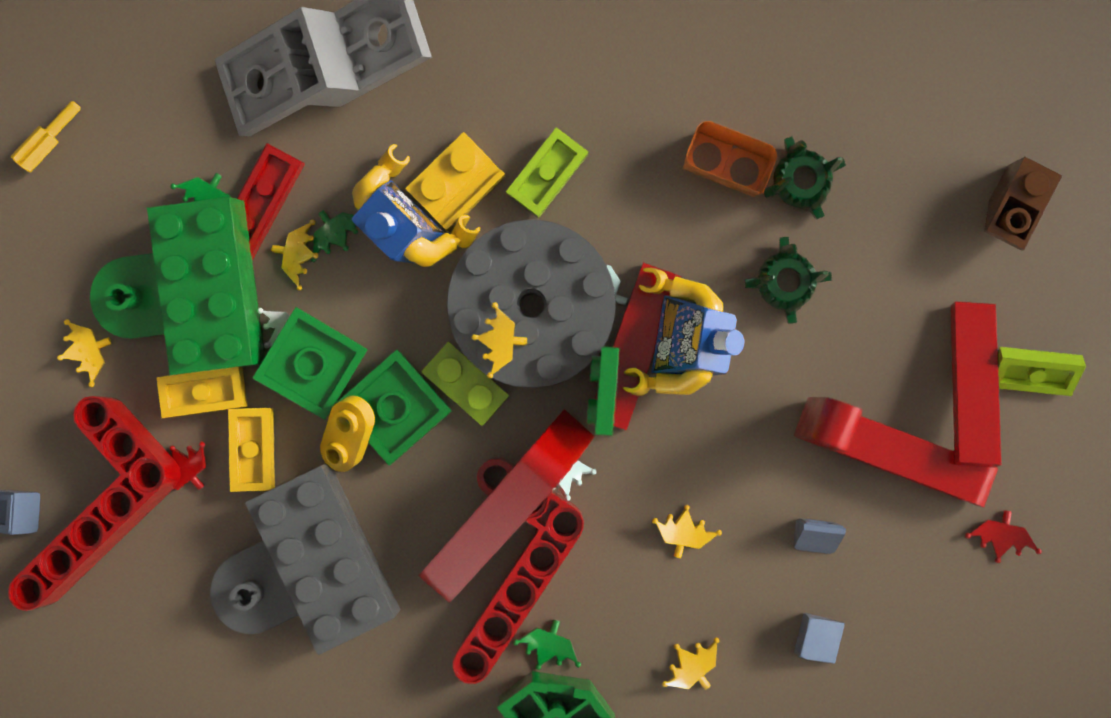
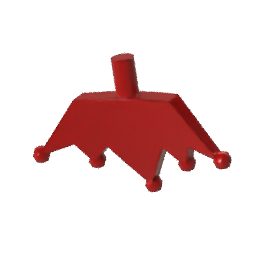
[152,442,206,490]
[965,510,1042,563]

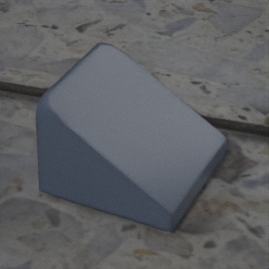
[0,490,40,535]
[793,518,846,554]
[794,612,845,664]

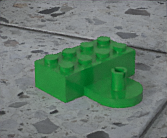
[90,197,265,375]

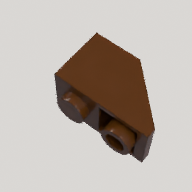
[984,157,1062,251]

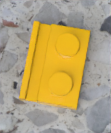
[405,132,506,232]

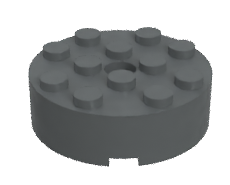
[447,220,615,388]

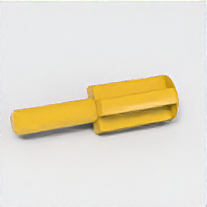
[10,101,81,173]

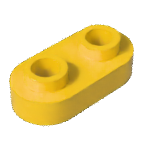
[320,395,375,472]

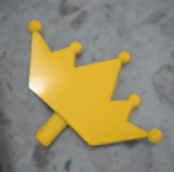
[271,219,319,291]
[472,302,527,379]
[57,319,112,387]
[652,505,722,558]
[662,637,719,690]

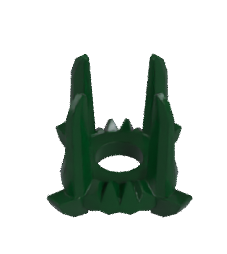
[764,136,846,220]
[745,237,832,324]

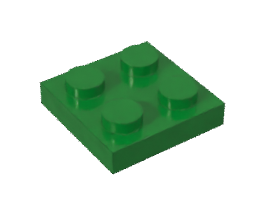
[253,307,368,420]
[587,347,619,436]
[335,350,452,466]

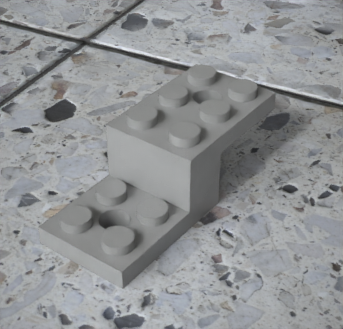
[214,0,432,136]

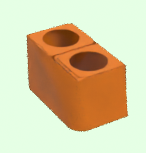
[683,121,777,197]

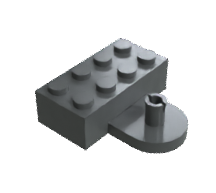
[210,464,401,655]

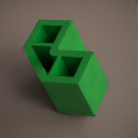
[497,671,615,718]

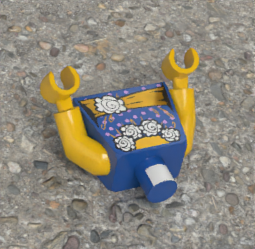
[352,144,481,267]
[623,268,744,396]

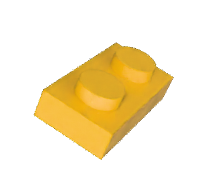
[156,366,248,418]
[228,408,275,492]

